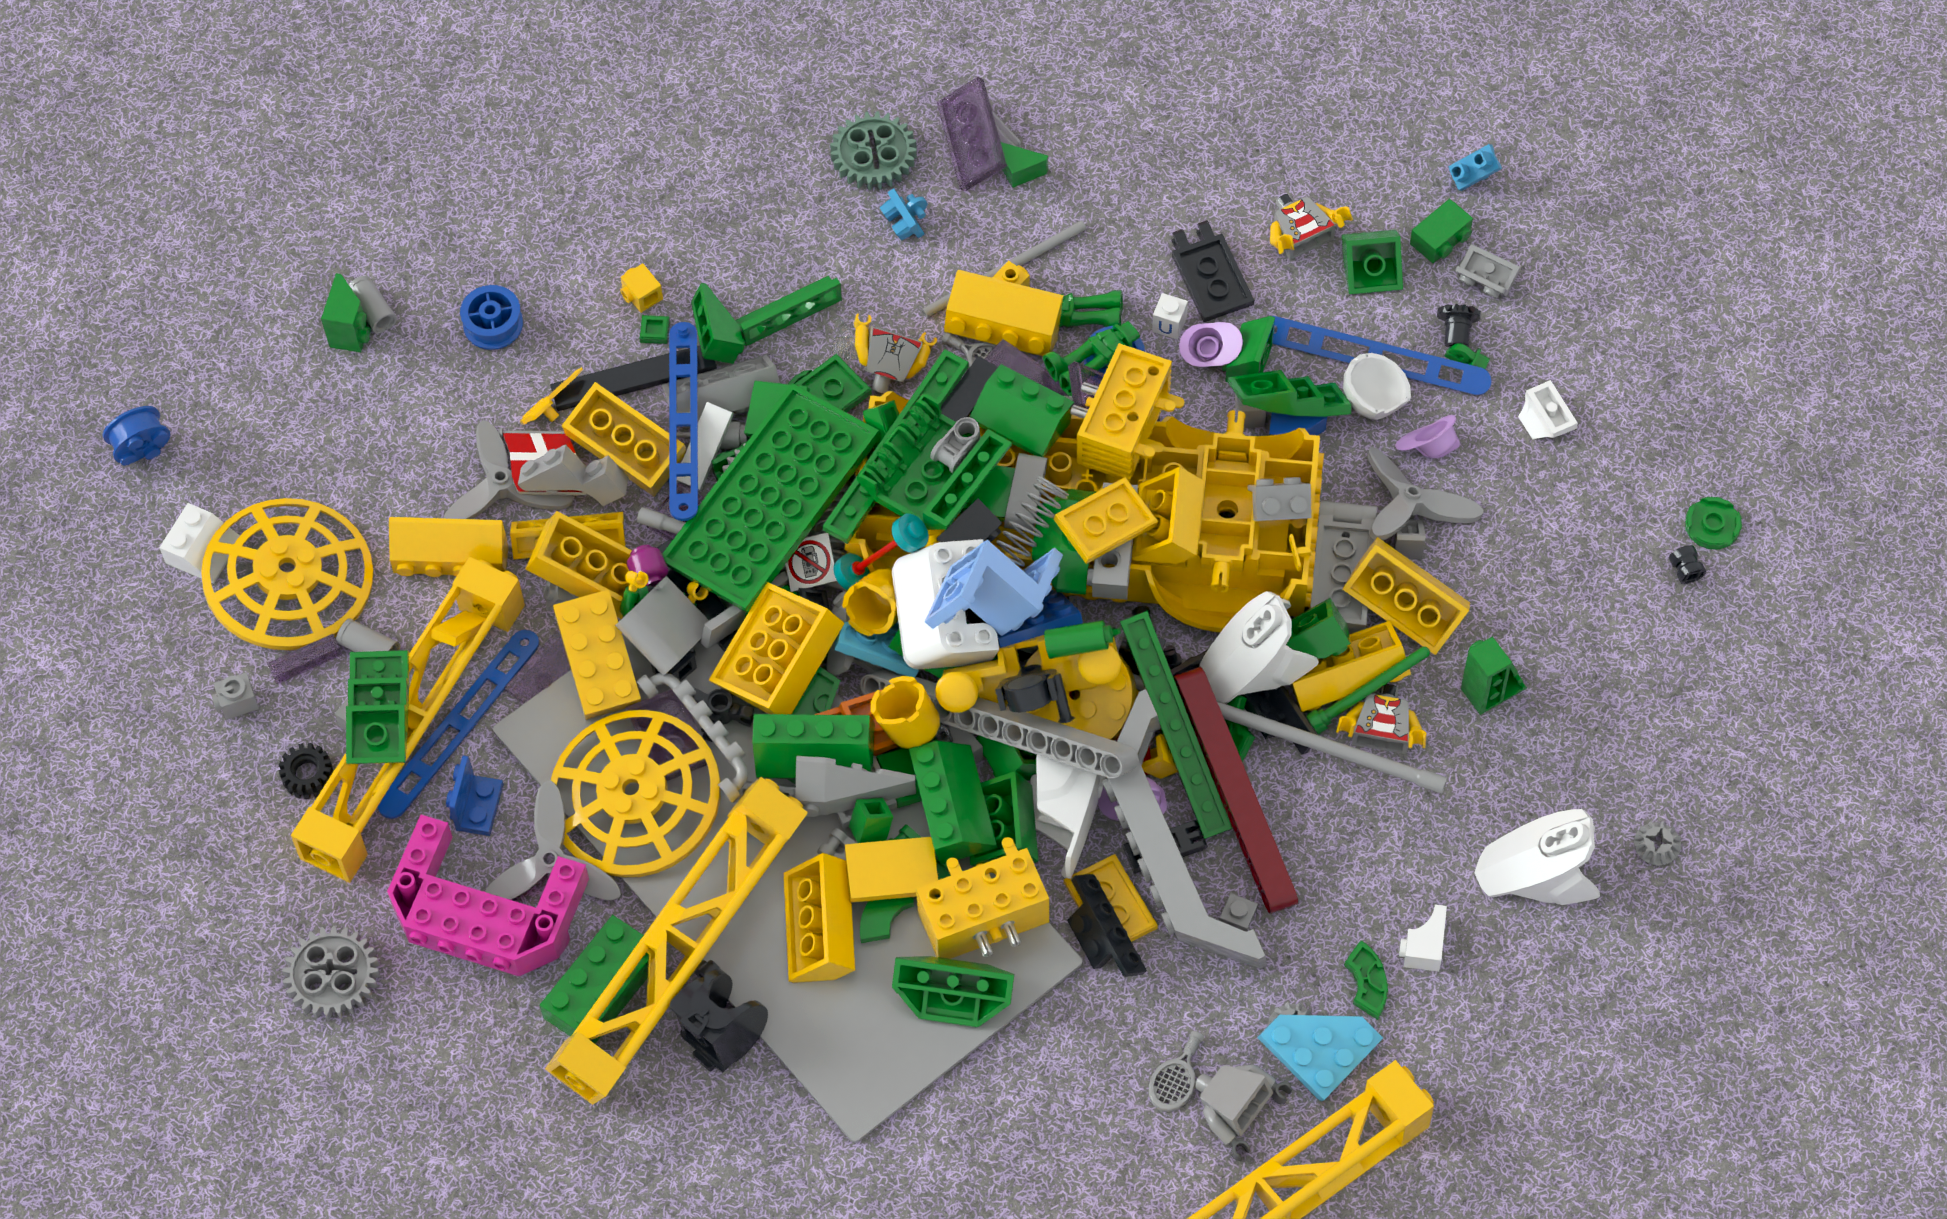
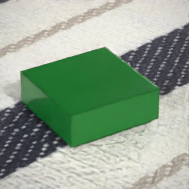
[639,315,670,344]

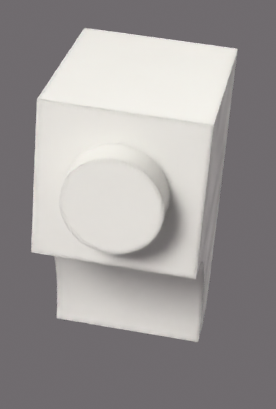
[1399,905,1447,972]

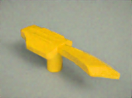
[520,367,583,425]

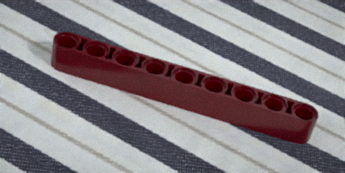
[1173,666,1298,914]

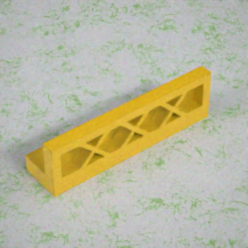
[510,512,626,560]

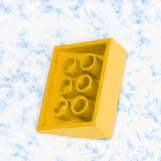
[709,582,845,715]

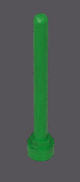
[1306,647,1430,734]

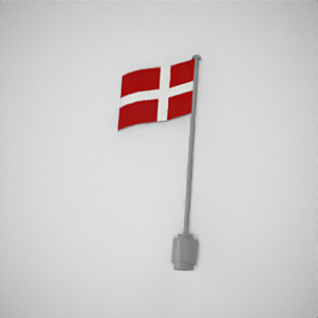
[498,422,749,495]

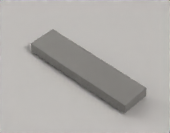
[701,571,790,649]

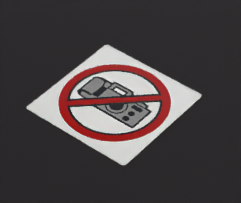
[785,533,837,592]

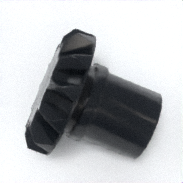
[1437,304,1481,348]

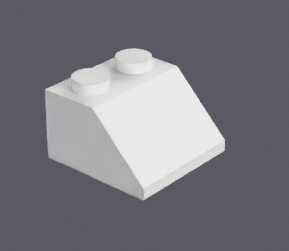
[159,503,240,584]

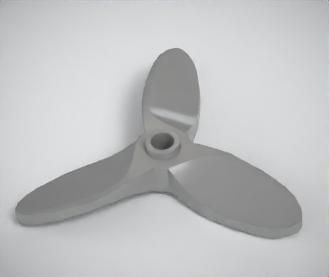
[443,420,573,519]
[1367,447,1484,540]
[485,780,622,900]

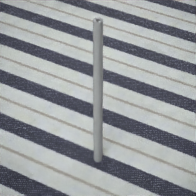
[922,220,1087,318]

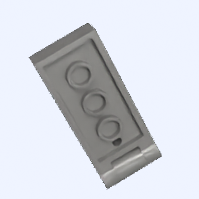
[1310,501,1377,634]

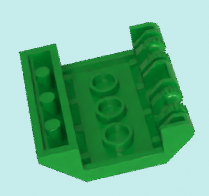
[856,394,1012,530]

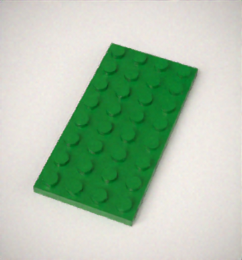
[662,383,881,613]

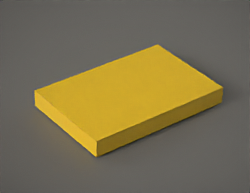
[1054,477,1158,564]
[845,837,939,903]
[1063,854,1158,942]

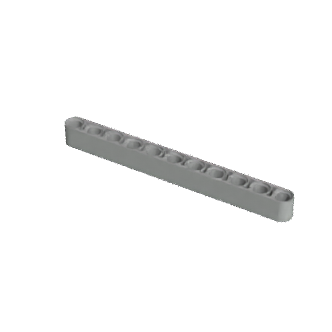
[860,668,1138,779]

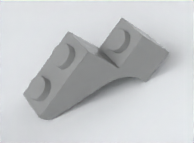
[518,444,629,506]

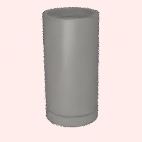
[349,276,397,333]
[336,618,400,652]

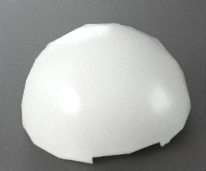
[1343,353,1411,420]

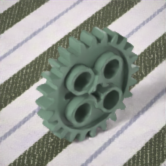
[830,111,917,190]

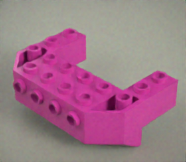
[387,815,589,976]

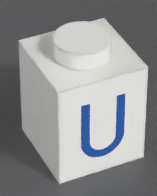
[1152,293,1188,340]

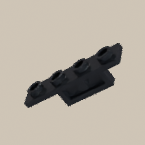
[1241,686,1317,755]
[1067,874,1147,977]

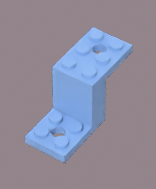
[924,540,1063,636]

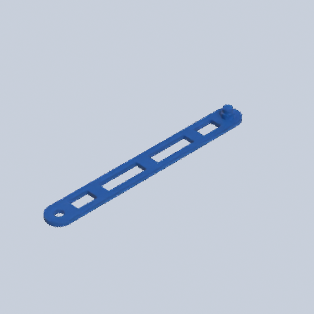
[1273,316,1492,395]
[669,322,698,521]
[378,630,539,819]

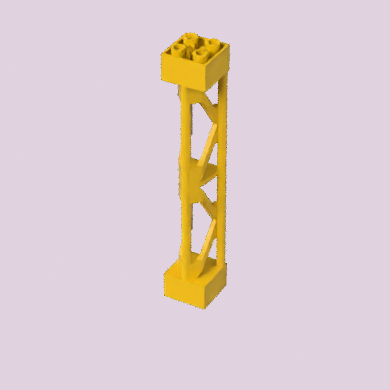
[291,557,525,883]
[545,777,808,1105]
[1187,1060,1434,1219]

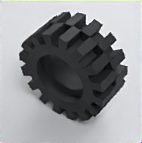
[279,743,334,799]

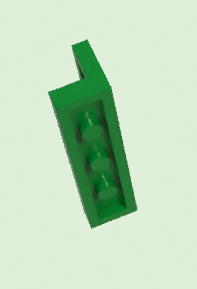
[735,275,842,346]

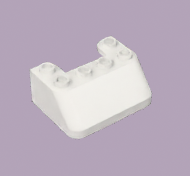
[892,539,999,669]

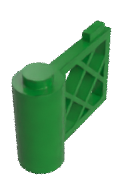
[1044,620,1121,659]

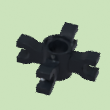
[692,687,754,742]

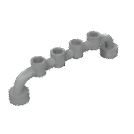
[636,673,748,803]

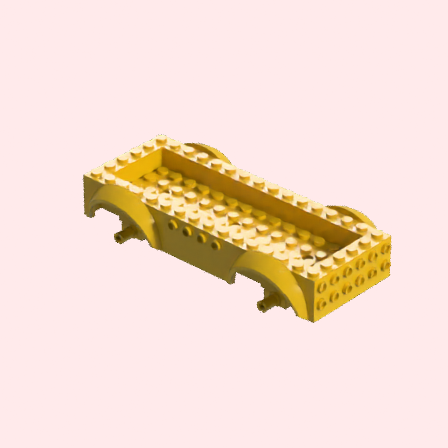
[845,391,1324,632]

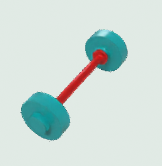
[834,514,929,591]

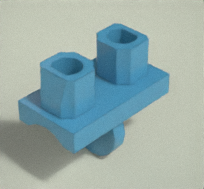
[1448,144,1502,191]
[880,188,928,241]

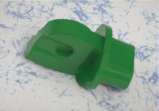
[1444,344,1490,369]

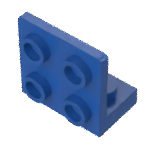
[446,755,504,836]

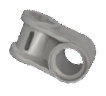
[930,417,981,473]

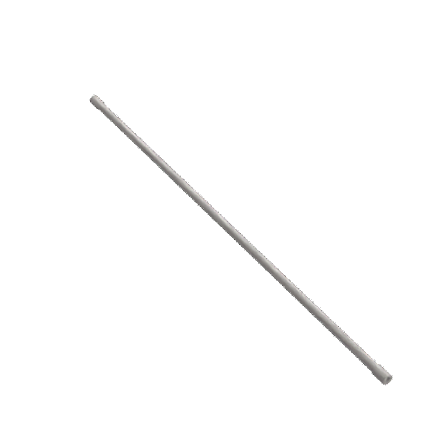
[637,507,1448,794]

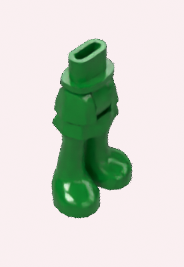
[1059,290,1123,328]
[1043,321,1140,396]

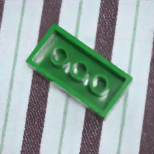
[539,914,649,1044]

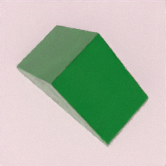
[996,141,1048,188]

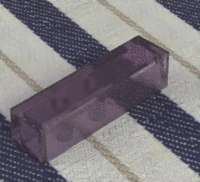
[267,634,342,684]

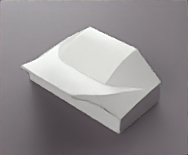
[1518,380,1578,439]

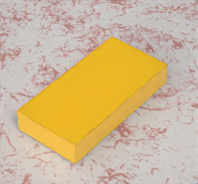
[431,610,486,647]

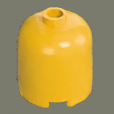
[842,569,898,636]
[871,676,940,749]

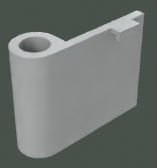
[615,576,709,675]

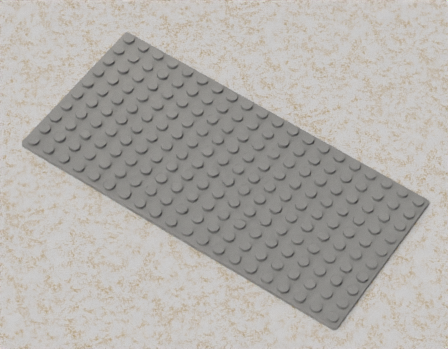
[493,596,1082,1143]

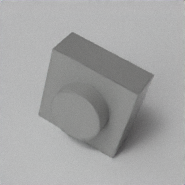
[1219,893,1258,932]

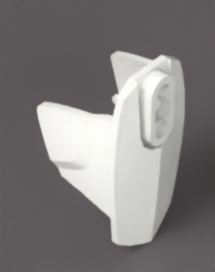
[1200,591,1319,704]
[1030,754,1106,879]
[1474,809,1600,905]

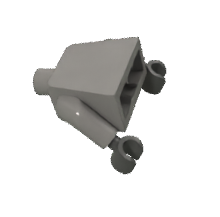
[1195,1064,1292,1161]

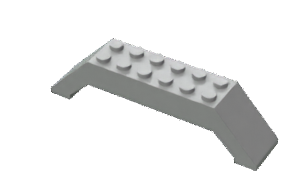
[1102,689,1267,969]

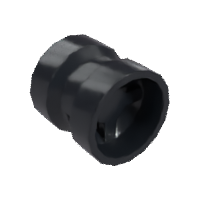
[1669,545,1706,584]

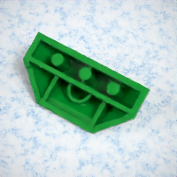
[1032,489,1096,595]
[892,956,1015,1027]

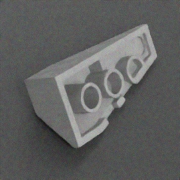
[795,756,916,817]

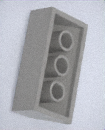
[661,355,780,429]

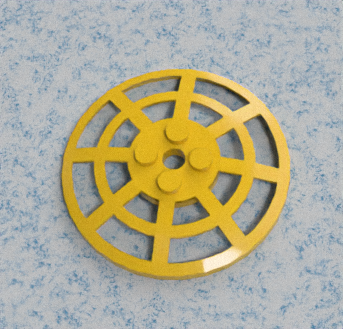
[201,498,373,650]
[551,710,721,878]

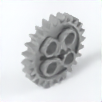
[282,926,380,1020]

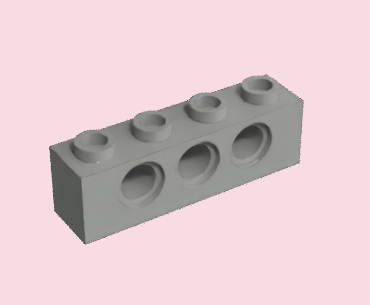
[1087,482,1138,600]

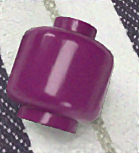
[627,545,668,587]

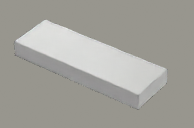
[677,402,734,490]

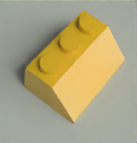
[1132,467,1204,564]

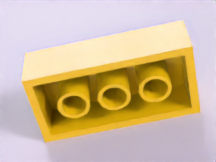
[562,382,687,497]
[525,511,632,619]
[553,589,641,720]

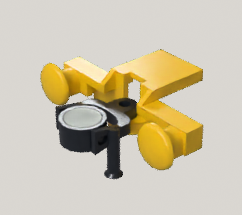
[935,635,1121,723]

